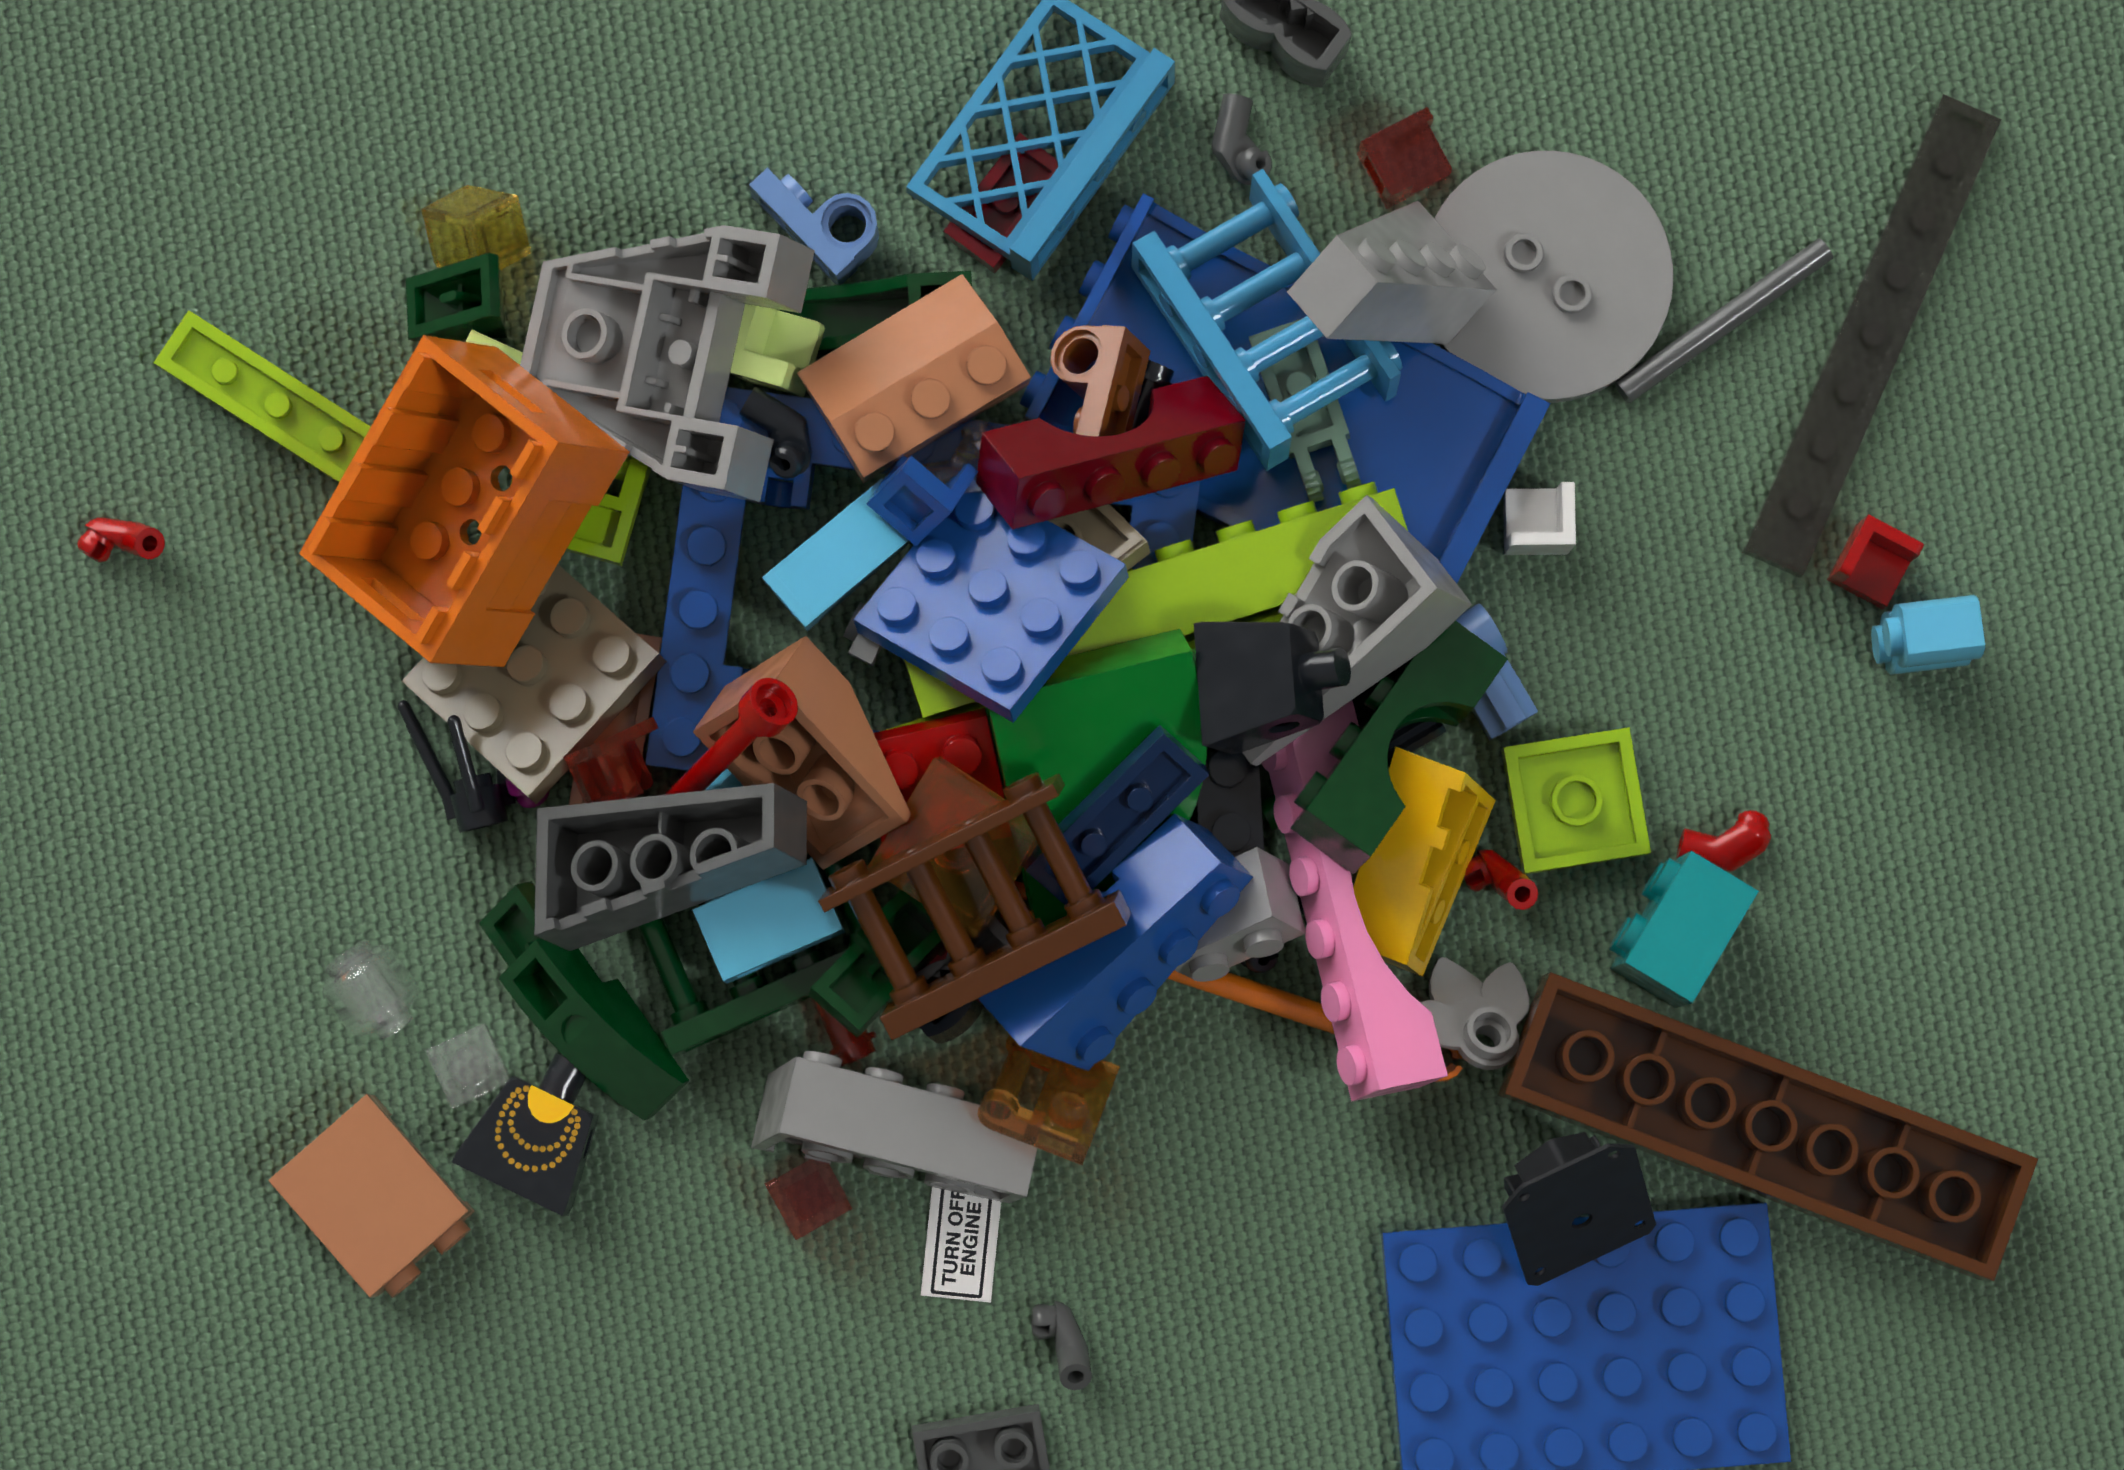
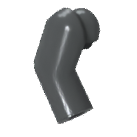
[1212,93,1272,185]

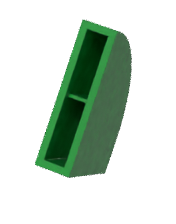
[985,629,1207,926]

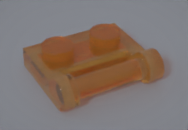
[977,1034,1120,1165]

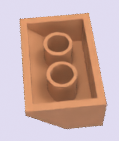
[797,274,1031,484]

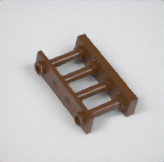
[818,772,1131,1040]

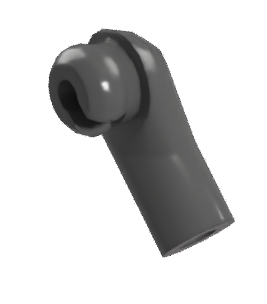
[1031,1300,1092,1390]

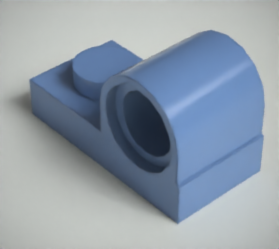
[749,167,879,285]

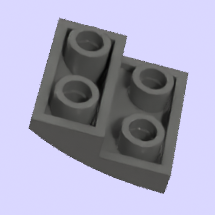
[912,1404,1050,1470]

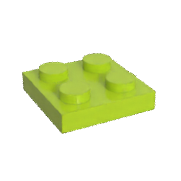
[1501,727,1651,875]

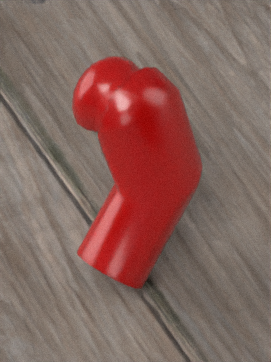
[77,517,165,563]
[1676,810,1771,872]
[1464,849,1538,910]

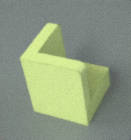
[730,304,825,397]

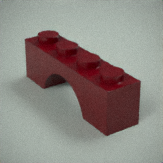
[976,376,1246,529]

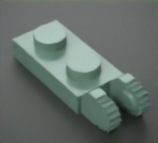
[1249,318,1362,502]

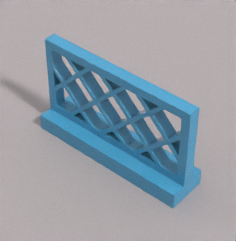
[906,0,1175,281]

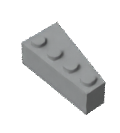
[751,1051,1043,1204]

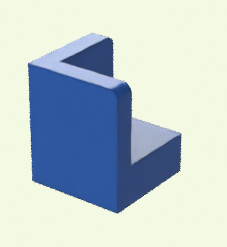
[866,455,978,546]

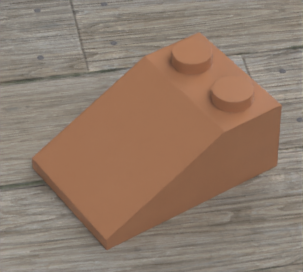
[693,636,911,870]

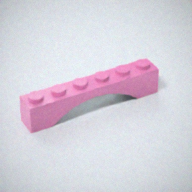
[1262,701,1448,1102]

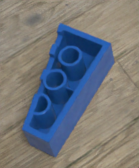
[978,814,1253,1071]

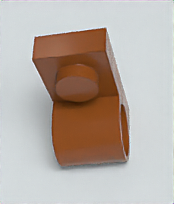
[1050,325,1151,436]

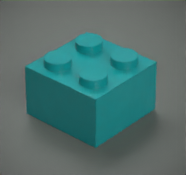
[1609,851,1759,1008]

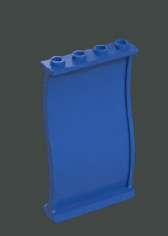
[1020,193,1551,584]

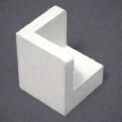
[1503,482,1576,555]

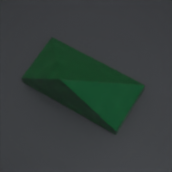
[406,253,507,342]

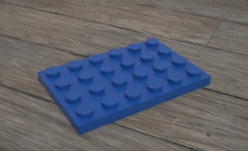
[1381,1203,1791,1470]

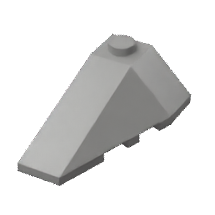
[1242,495,1473,766]

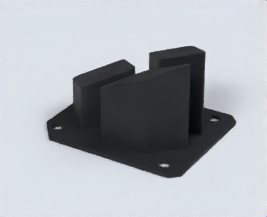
[1502,1132,1656,1286]

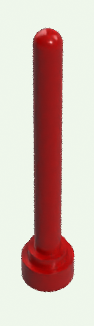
[664,678,798,795]

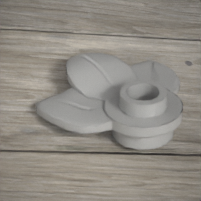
[1420,957,1529,1070]

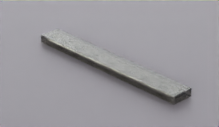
[1742,94,2002,578]

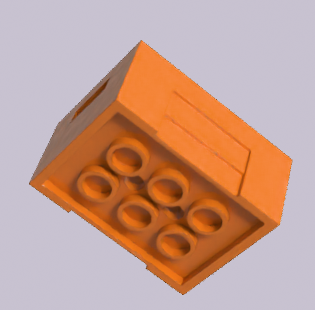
[299,335,630,667]

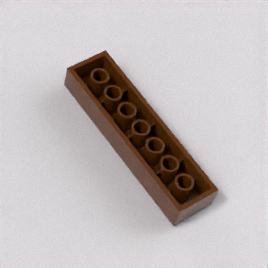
[1498,972,2038,1281]

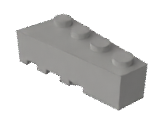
[1287,201,1497,344]

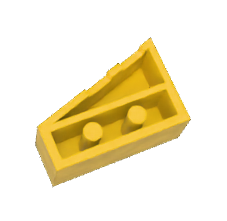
[1353,747,1496,977]

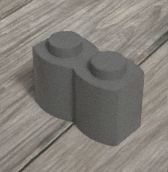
[1220,0,1352,88]

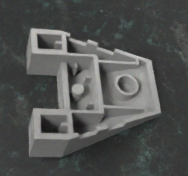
[520,225,815,503]

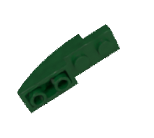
[809,839,1021,1038]
[479,881,689,1120]

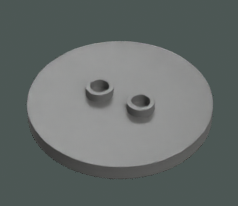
[1434,151,1673,403]

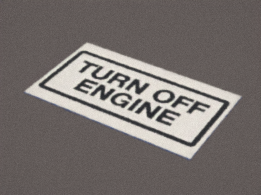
[921,1187,1001,1303]

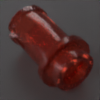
[810,997,877,1067]

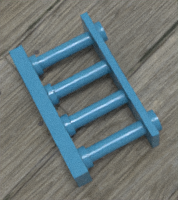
[1131,169,1403,471]

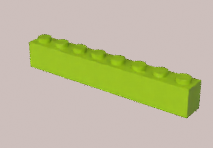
[903,481,1408,718]

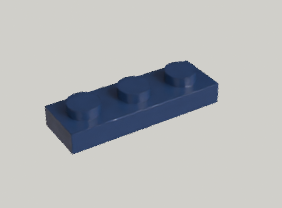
[1022,725,1209,905]

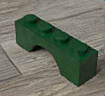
[1291,621,1508,874]

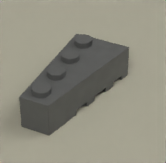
[534,783,807,951]

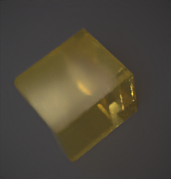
[421,185,531,271]

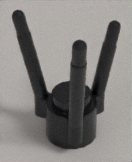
[397,700,516,833]

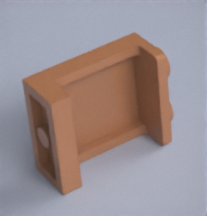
[268,1094,475,1298]

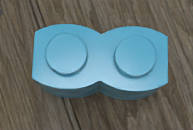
[1871,595,1985,675]

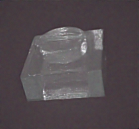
[425,1023,511,1109]

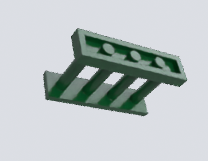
[638,857,862,1057]

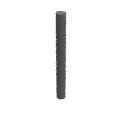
[1615,238,1833,404]

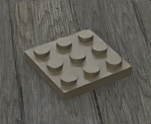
[402,564,667,804]

